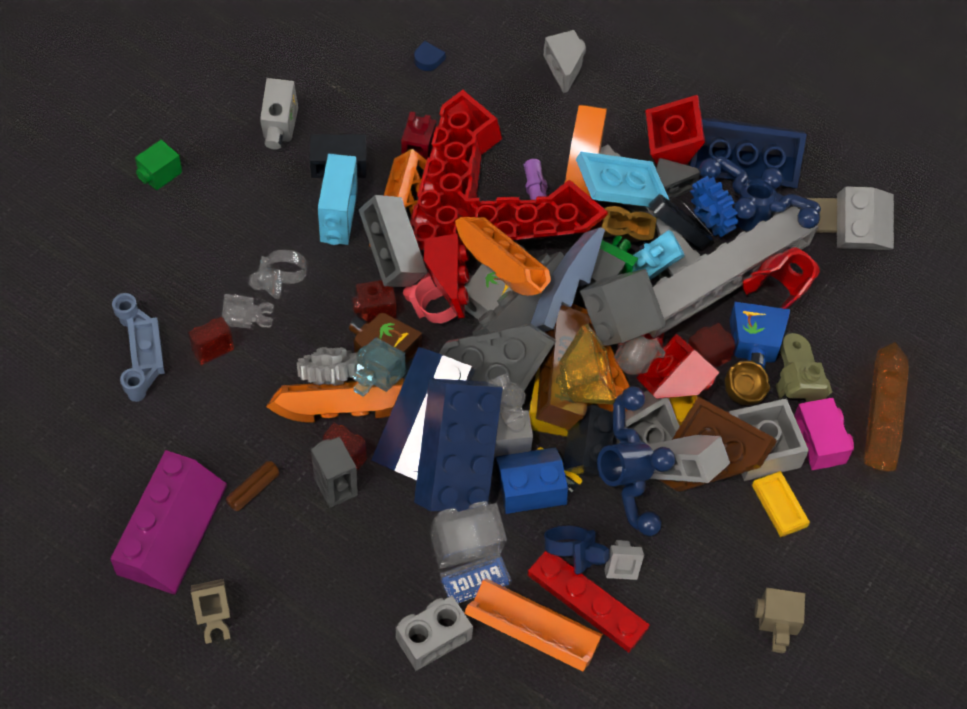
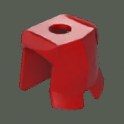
[743,247,820,309]

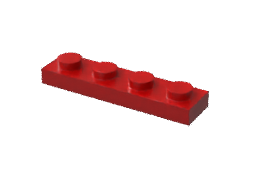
[527,551,650,653]

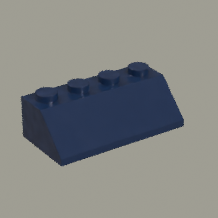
[689,117,807,188]
[371,347,475,480]

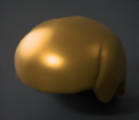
[725,360,770,406]

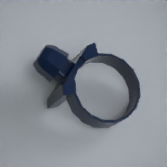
[544,525,610,574]

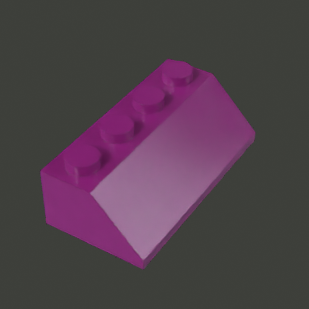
[110,450,227,595]

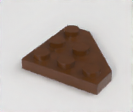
[657,396,777,492]

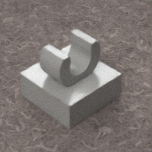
[604,540,644,580]

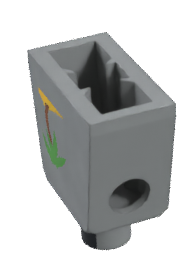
[260,78,298,149]
[465,264,513,320]

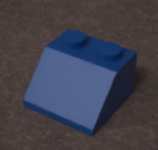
[496,447,568,514]

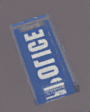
[440,553,512,603]

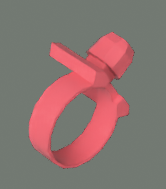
[403,272,457,323]

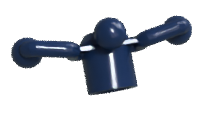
[699,156,821,231]
[597,386,676,536]

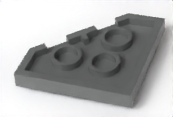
[439,323,556,413]

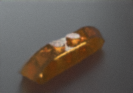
[864,342,909,471]

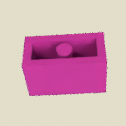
[794,398,854,470]

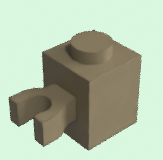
[191,579,230,644]
[754,588,805,653]

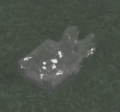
[221,294,274,329]

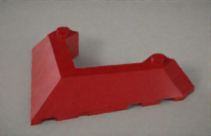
[410,90,608,250]

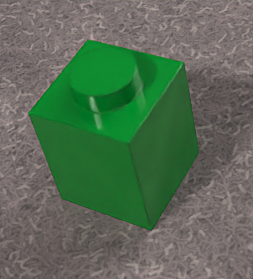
[135,139,182,191]

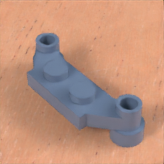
[112,293,165,402]

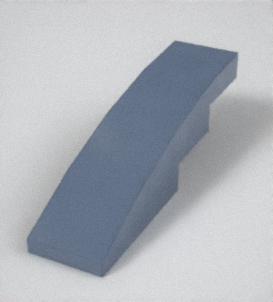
[531,227,605,332]

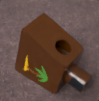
[349,313,422,379]

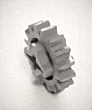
[297,347,363,386]

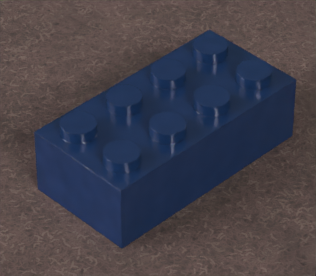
[414,378,503,512]

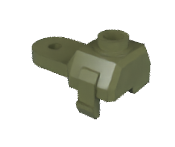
[776,333,832,402]

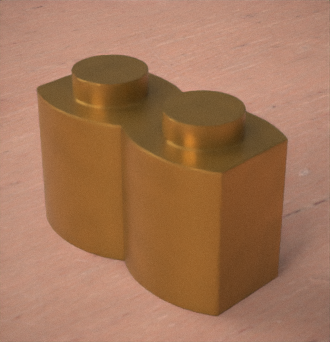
[589,206,656,242]

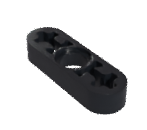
[649,194,713,250]

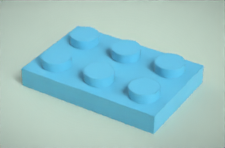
[576,151,670,207]

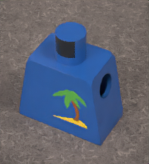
[730,302,790,369]

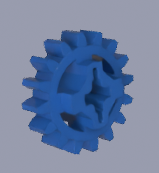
[690,176,738,237]

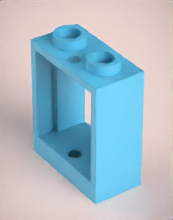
[318,154,358,245]

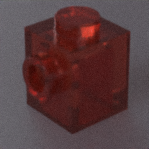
[352,280,396,323]
[688,323,736,368]

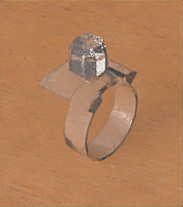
[249,250,307,299]

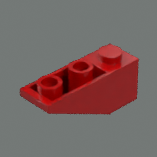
[424,233,470,318]

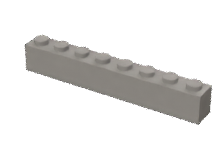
[649,206,819,338]

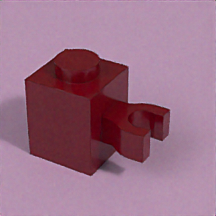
[401,111,436,160]

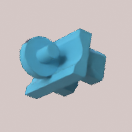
[633,230,685,280]

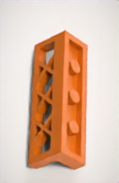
[369,149,427,247]
[464,578,603,671]

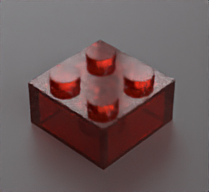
[188,317,234,365]
[323,422,366,471]

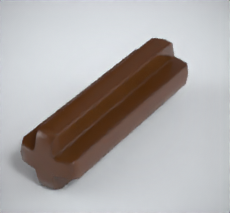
[226,461,279,511]

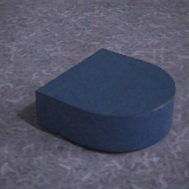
[414,41,446,71]

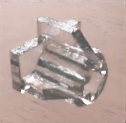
[614,336,666,374]
[487,373,525,425]

